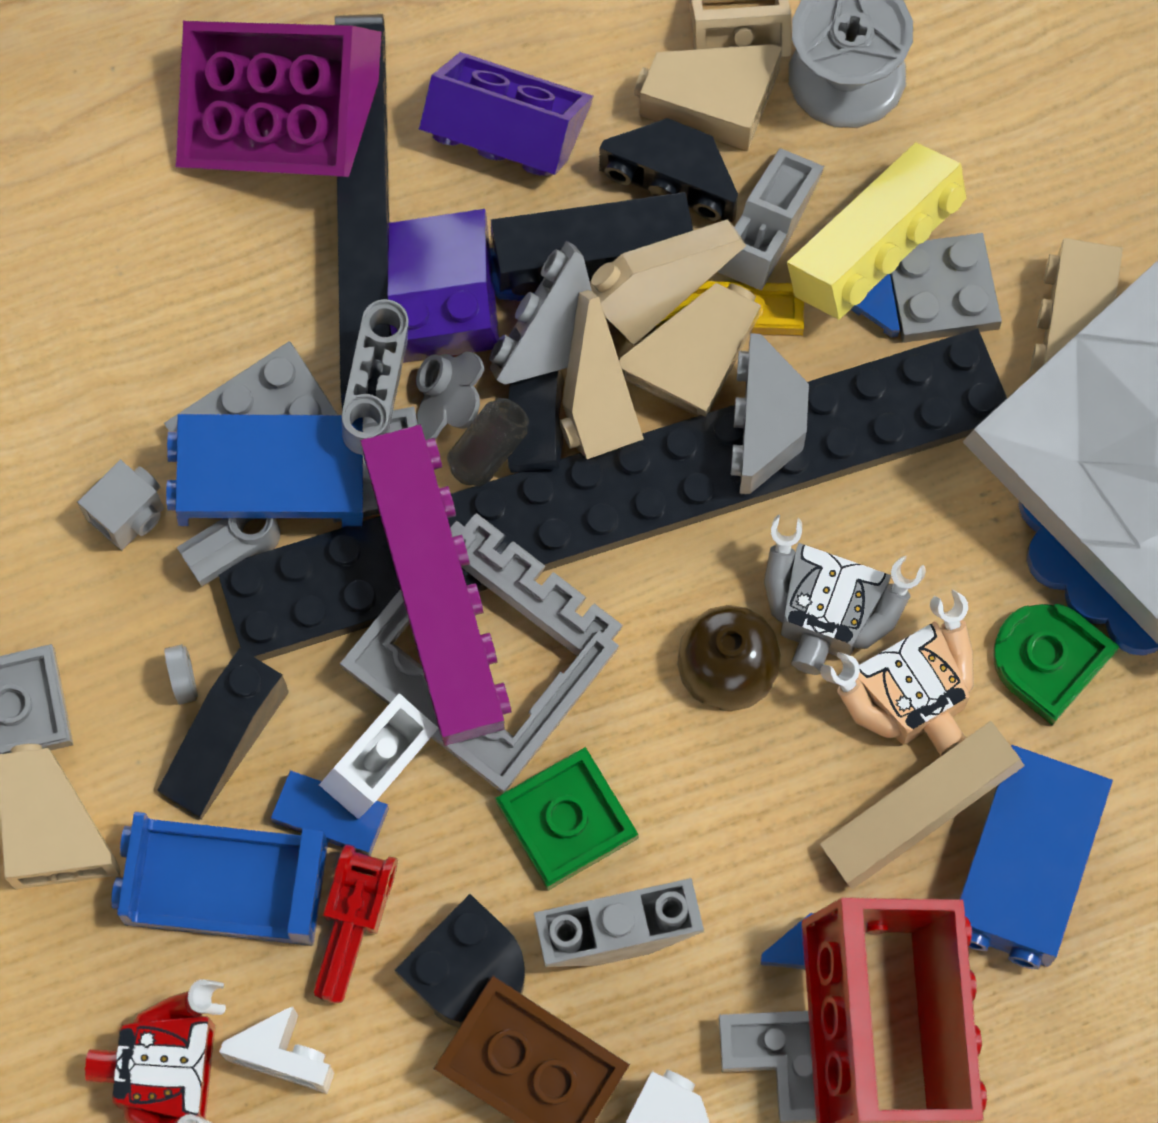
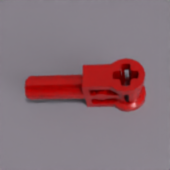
[313,844,398,1003]

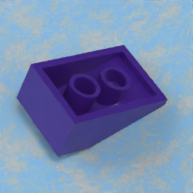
[388,209,499,363]

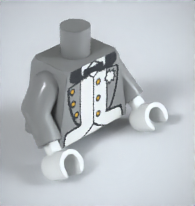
[764,515,926,675]

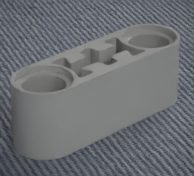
[342,299,408,455]

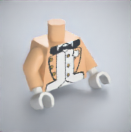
[820,590,974,756]

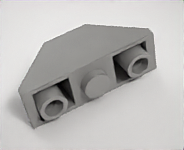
[489,241,592,385]
[731,333,809,494]
[534,878,704,967]

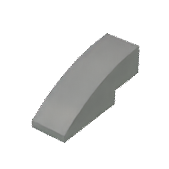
[717,148,824,291]

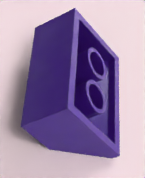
[419,52,593,176]

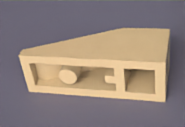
[590,219,746,345]
[560,290,644,459]

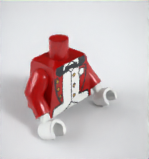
[85,980,226,1123]

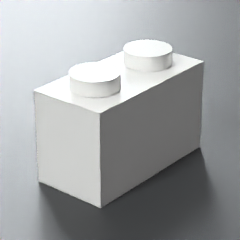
[319,694,438,819]

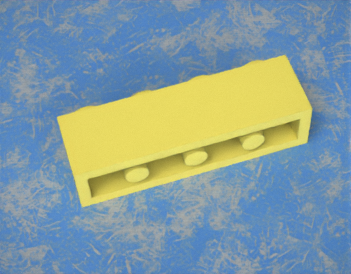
[787,142,967,320]

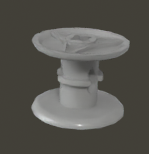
[789,0,913,128]

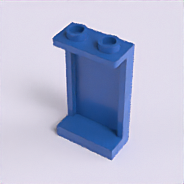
[166,414,363,528]
[959,745,1113,970]
[111,812,328,946]

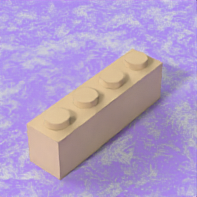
[1030,238,1123,373]

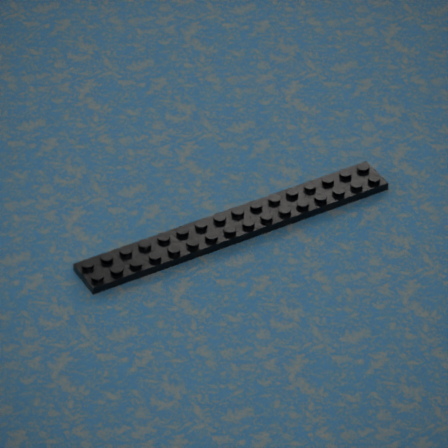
[218,328,1007,661]

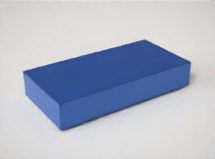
[271,770,389,856]

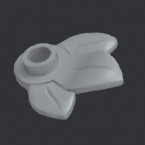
[416,352,485,440]

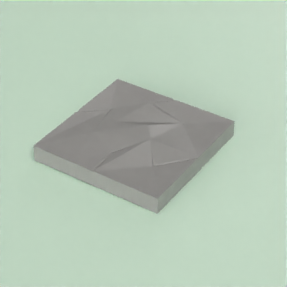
[963,261,1158,644]

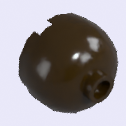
[677,605,781,712]

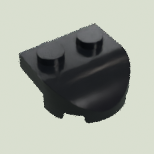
[395,894,525,1028]

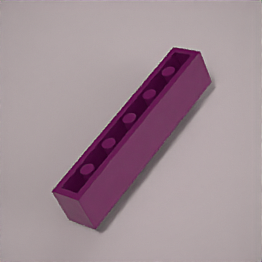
[361,424,512,746]

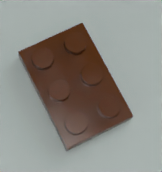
[433,976,630,1123]

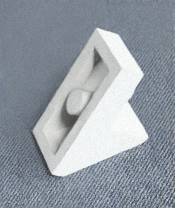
[220,1007,334,1093]

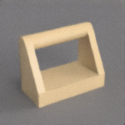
[689,0,792,57]

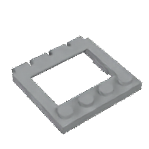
[340,513,623,793]

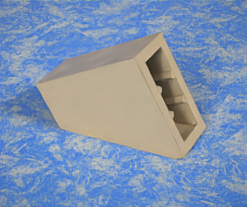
[634,44,782,151]
[619,283,761,417]
[0,744,120,890]

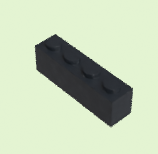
[490,192,693,295]

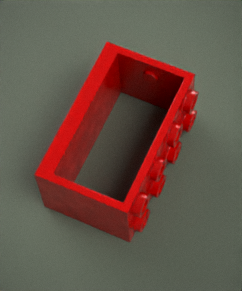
[802,897,987,1123]

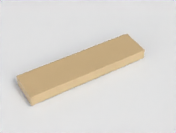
[820,721,1025,889]

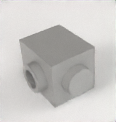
[77,459,164,551]

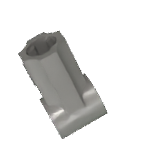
[177,518,280,587]

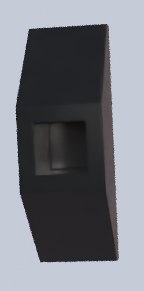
[599,118,738,224]

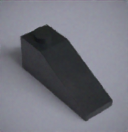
[157,648,289,820]

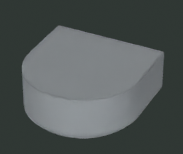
[164,644,198,705]

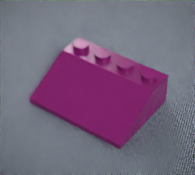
[175,21,381,177]

